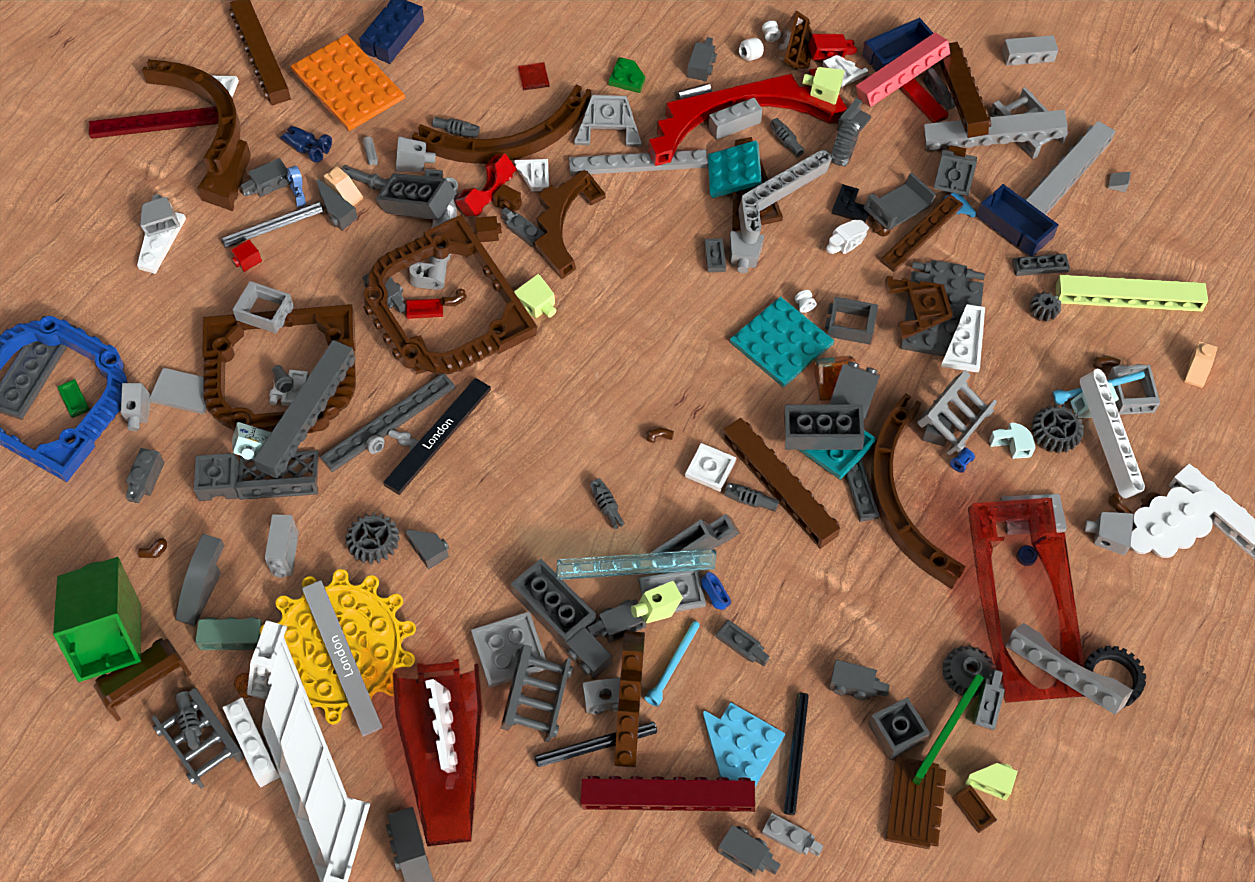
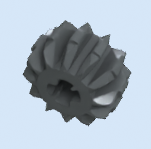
[1030,290,1061,322]

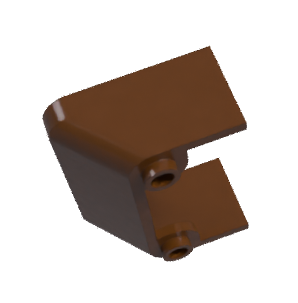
[94,638,191,722]

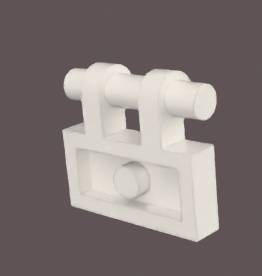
[269,370,309,406]

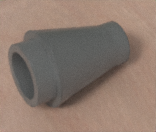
[272,365,294,393]

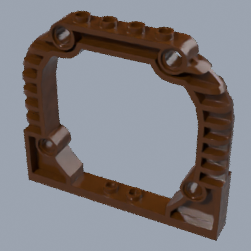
[363,214,538,374]
[202,304,356,433]

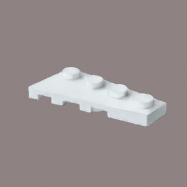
[137,212,186,274]
[941,304,985,372]
[425,679,458,773]

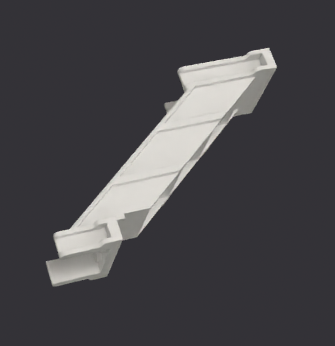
[247,620,370,882]

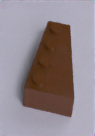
[197,140,251,211]

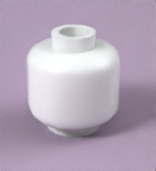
[739,37,764,61]

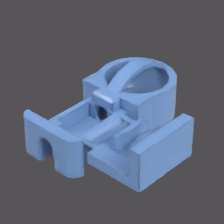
[287,165,306,208]

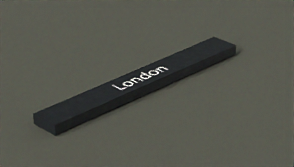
[383,378,491,495]

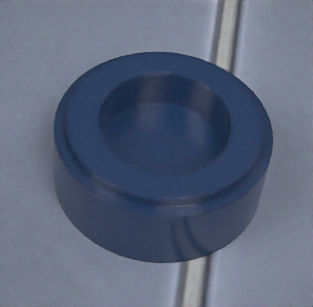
[1016,545,1038,566]

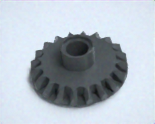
[942,645,996,697]

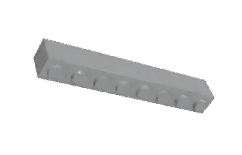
[924,110,1067,151]
[1024,121,1116,215]

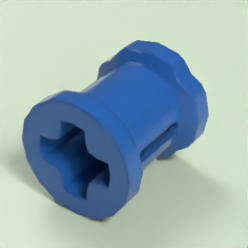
[950,447,975,473]

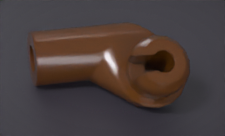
[441,289,467,307]
[1093,355,1121,370]
[646,427,674,443]
[1108,493,1133,514]
[138,538,167,558]

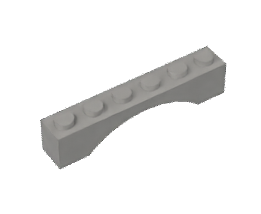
[1006,623,1133,715]

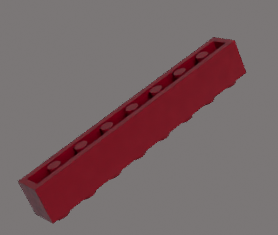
[581,776,755,812]

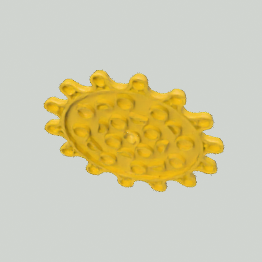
[260,569,416,725]

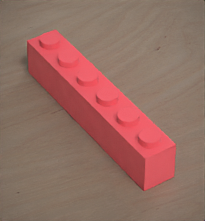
[855,32,950,107]

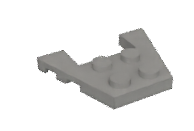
[575,95,641,147]

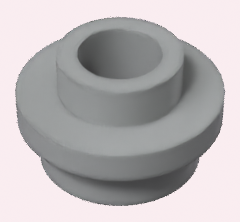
[366,435,385,454]

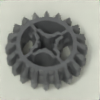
[831,119,860,166]
[1031,404,1084,454]
[345,512,400,565]

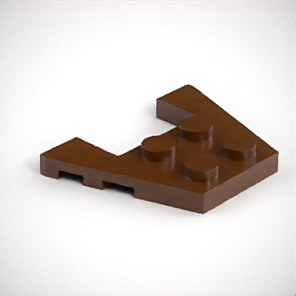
[885,276,953,340]

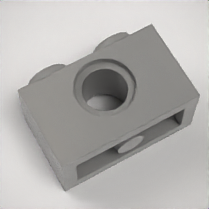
[583,677,620,715]

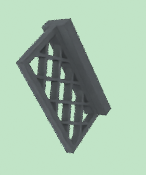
[236,450,319,500]

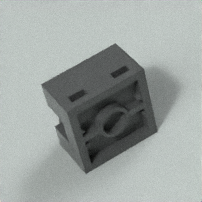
[934,150,977,196]
[194,453,240,501]

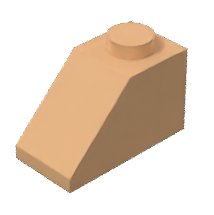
[324,166,363,206]
[1184,341,1218,388]

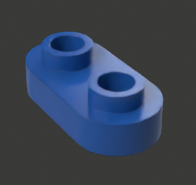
[701,572,731,610]

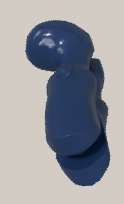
[280,125,332,163]

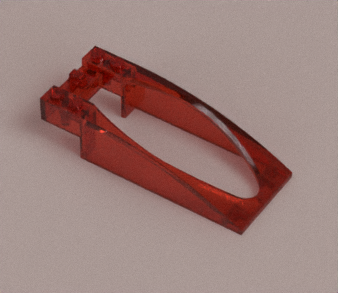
[968,498,1086,703]

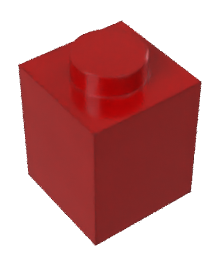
[231,239,262,272]

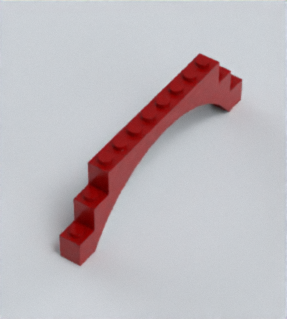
[648,73,847,166]

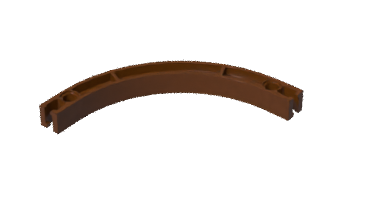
[142,59,241,174]
[412,84,592,164]
[871,393,966,589]

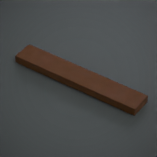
[880,194,963,272]

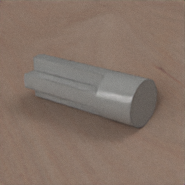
[363,137,378,165]

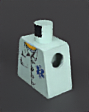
[232,422,271,460]

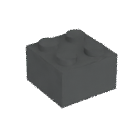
[868,697,930,760]

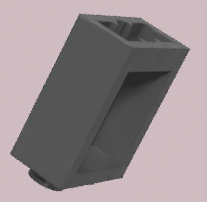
[825,297,878,345]

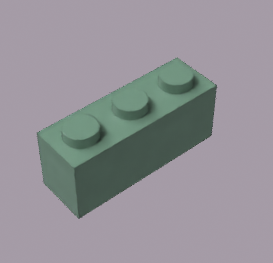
[195,617,263,650]

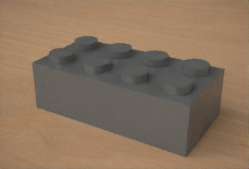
[376,173,456,220]
[784,405,864,450]
[510,559,596,649]

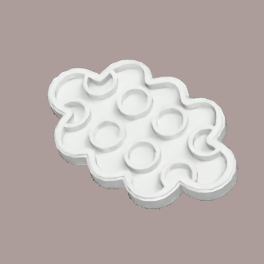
[1130,487,1217,558]

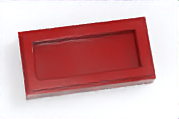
[406,298,443,319]

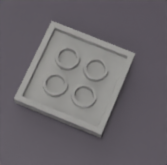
[471,611,547,688]

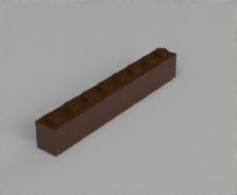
[229,0,291,105]
[939,42,991,138]
[722,418,840,549]

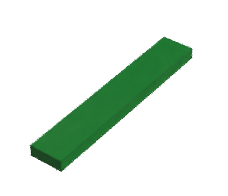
[912,674,984,786]

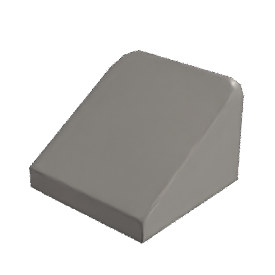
[1108,172,1131,192]

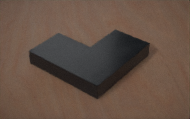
[831,184,869,223]

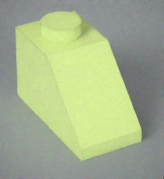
[965,763,1018,801]

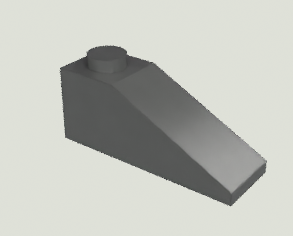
[316,179,357,231]

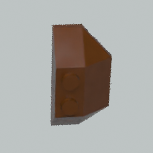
[775,11,813,69]

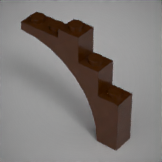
[534,170,591,279]
[614,631,645,767]

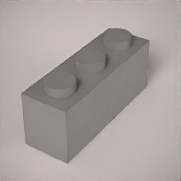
[1002,35,1058,66]
[708,98,762,140]

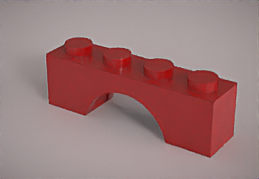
[454,153,517,217]

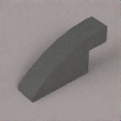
[652,514,740,569]
[176,534,224,626]

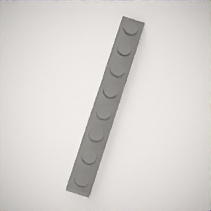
[569,150,708,175]

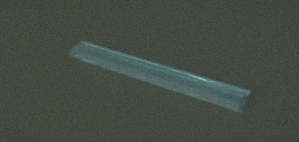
[556,549,717,580]

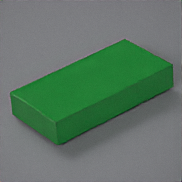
[57,379,90,418]

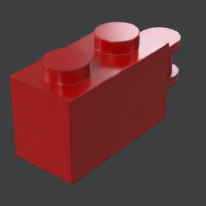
[808,34,857,60]

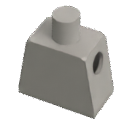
[396,137,436,172]
[140,194,180,237]
[729,231,764,273]
[121,383,151,431]
[1084,512,1134,555]

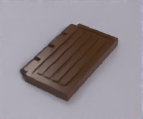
[885,756,946,850]

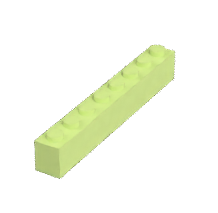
[1055,275,1208,311]

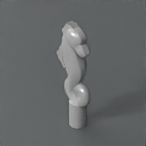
[388,429,419,451]

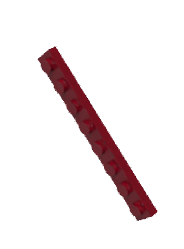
[89,107,219,139]

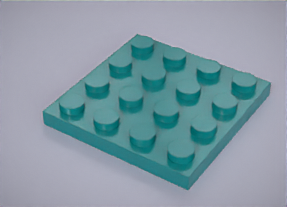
[730,296,834,388]

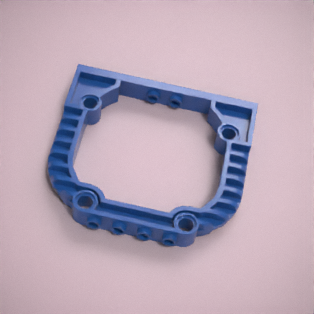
[0,316,128,482]

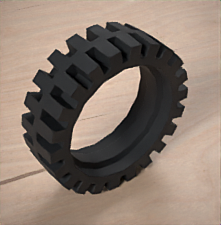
[1082,646,1146,709]

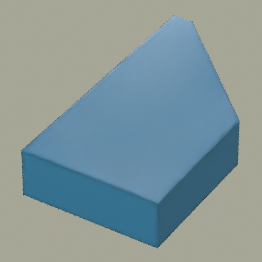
[942,193,977,218]

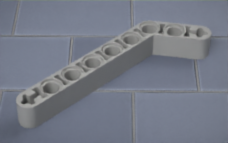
[738,150,832,244]

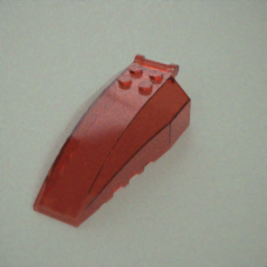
[392,659,484,847]

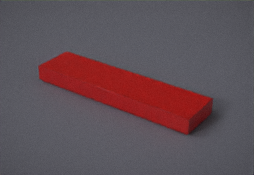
[899,78,949,123]

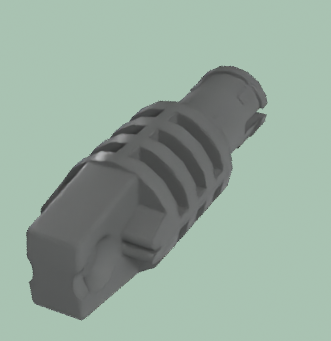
[432,117,480,137]
[770,118,805,157]
[590,478,625,529]
[724,483,779,512]
[175,691,202,750]

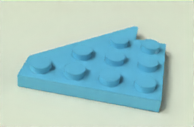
[703,702,785,787]

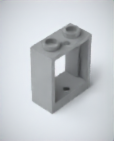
[233,281,293,333]
[1108,364,1160,415]
[265,514,299,578]

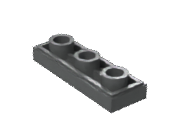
[1012,254,1070,276]

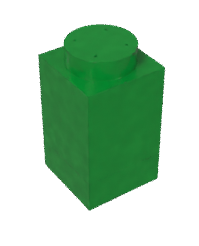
[53,557,141,683]

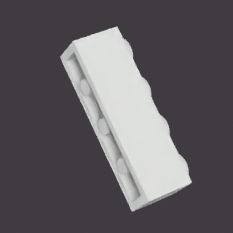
[223,698,280,788]

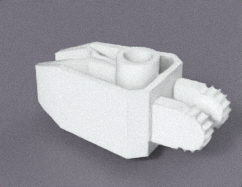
[826,220,869,254]

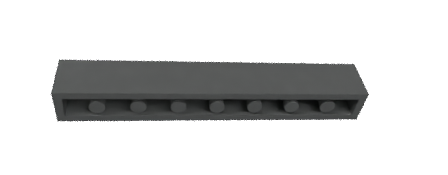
[253,340,356,478]

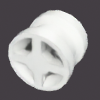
[762,21,781,42]
[794,290,817,313]

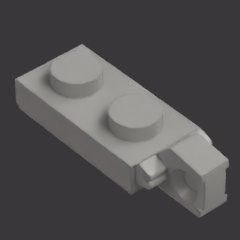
[762,813,823,856]

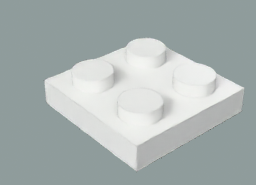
[685,443,736,492]

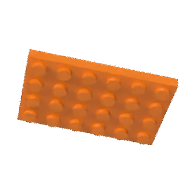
[291,34,405,131]

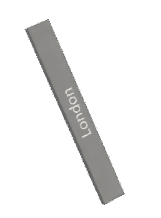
[302,580,383,737]

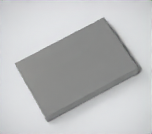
[149,368,207,415]
[639,568,706,612]

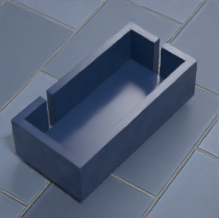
[359,0,424,64]
[862,17,933,72]
[977,184,1059,257]

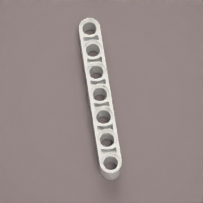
[1080,369,1145,499]

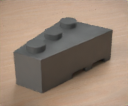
[386,807,434,882]

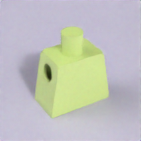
[803,67,845,105]
[514,274,556,318]
[631,581,683,623]

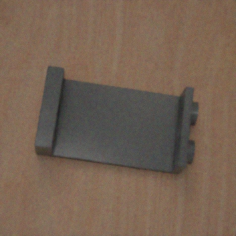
[864,173,936,230]

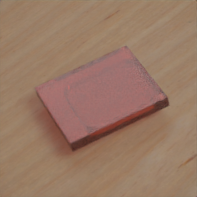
[518,62,550,91]

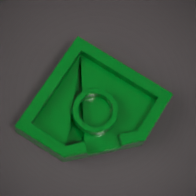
[609,57,645,93]

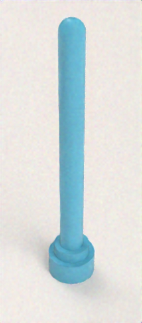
[1052,371,1145,405]
[644,621,700,707]

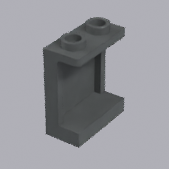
[829,361,881,419]

